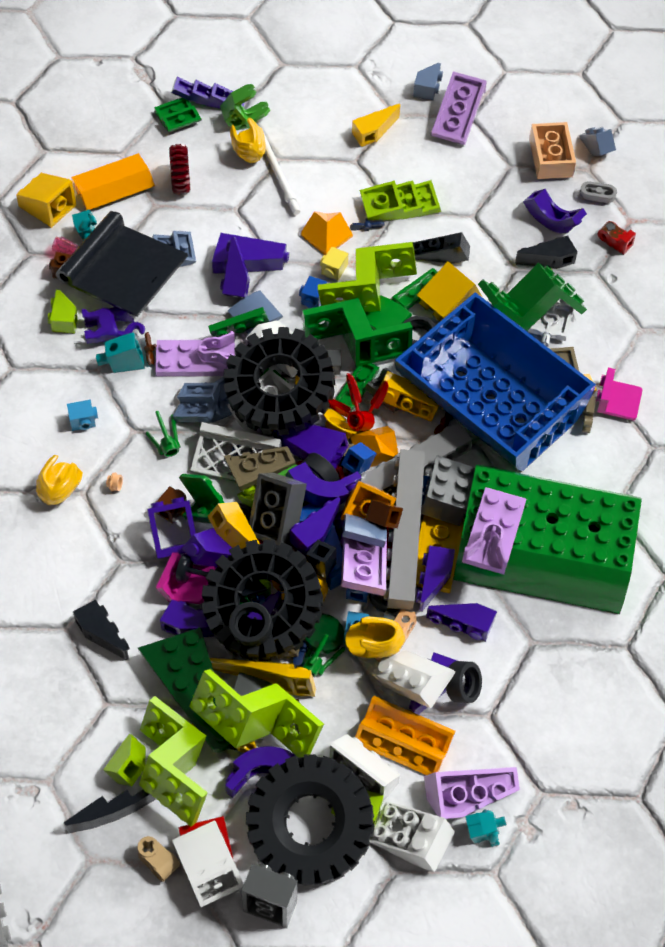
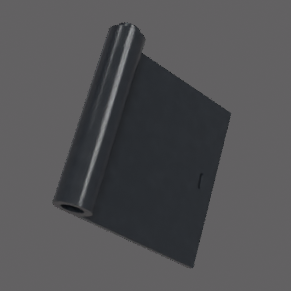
[56,211,188,317]

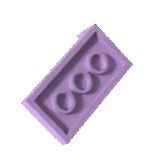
[431,71,487,145]
[156,331,235,376]
[462,487,526,574]
[340,533,387,596]

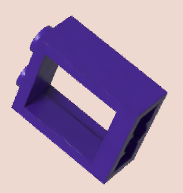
[147,497,196,559]

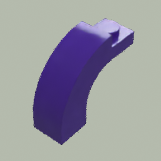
[523,189,587,234]
[286,462,362,506]
[225,746,298,798]

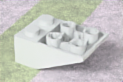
[369,801,454,872]
[172,820,244,907]

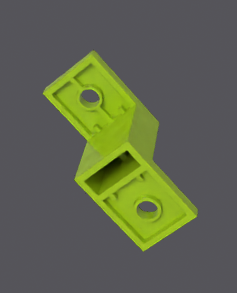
[318,242,417,313]
[189,669,324,758]
[139,696,208,827]

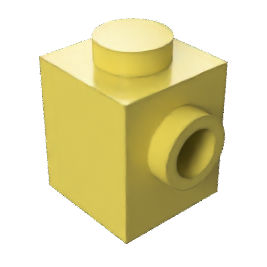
[320,247,349,281]

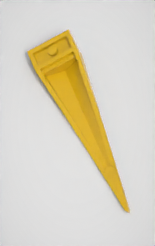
[210,657,316,697]

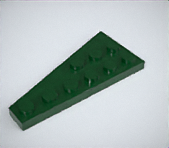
[138,628,234,754]

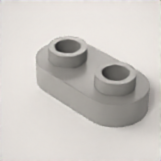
[580,181,617,203]

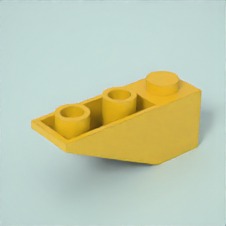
[352,103,401,147]
[381,371,439,421]
[208,502,260,549]

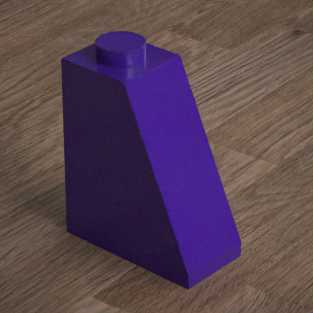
[182,528,232,567]

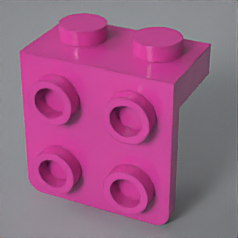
[596,367,643,420]
[156,553,216,604]

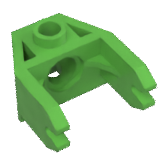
[220,84,271,131]

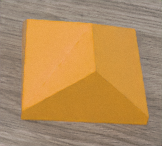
[301,211,353,255]
[350,426,398,467]
[340,481,397,520]

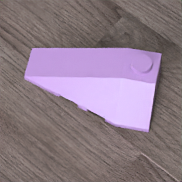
[424,767,520,819]

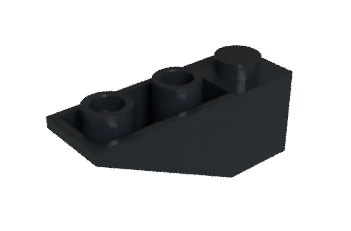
[413,232,470,264]
[515,235,578,269]
[73,599,130,660]

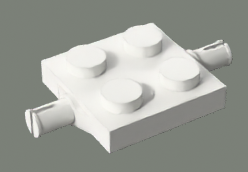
[528,300,573,347]

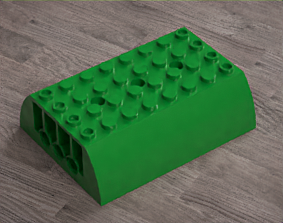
[453,465,642,614]

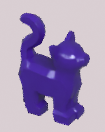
[81,307,145,344]

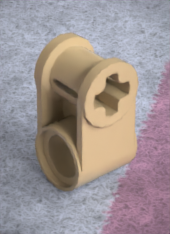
[137,836,181,882]

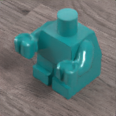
[72,210,97,241]
[465,810,507,847]

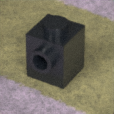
[306,539,337,579]

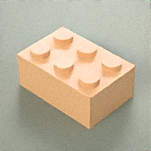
[529,122,576,179]

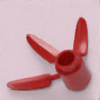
[328,373,389,431]

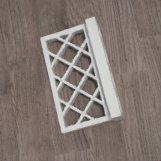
[191,422,282,485]

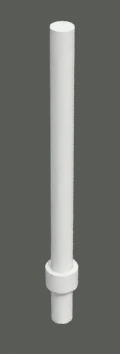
[264,135,300,215]

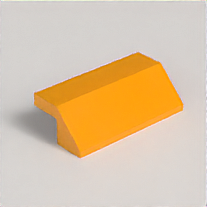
[71,153,155,210]
[355,696,456,775]

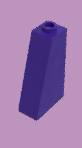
[212,232,289,274]
[273,423,349,469]

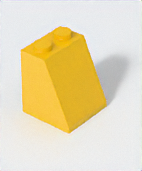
[16,172,76,228]
[417,261,482,322]

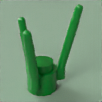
[146,411,181,457]
[301,634,345,677]

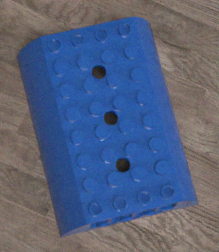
[395,292,596,471]

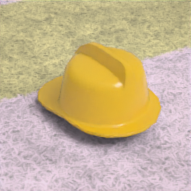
[323,409,357,441]

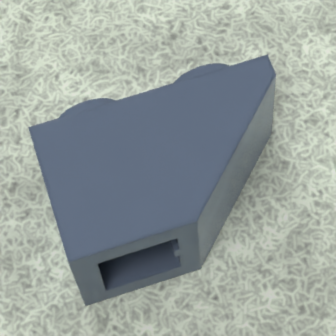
[413,63,443,100]
[579,127,616,156]

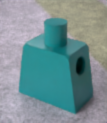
[96,332,145,373]

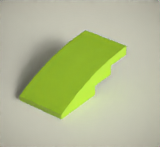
[359,180,441,220]

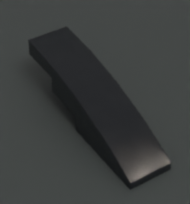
[63,789,156,834]

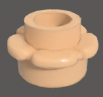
[106,472,123,492]

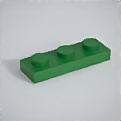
[208,307,269,337]

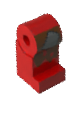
[598,221,636,255]

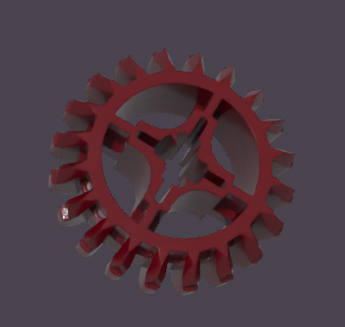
[169,144,191,194]

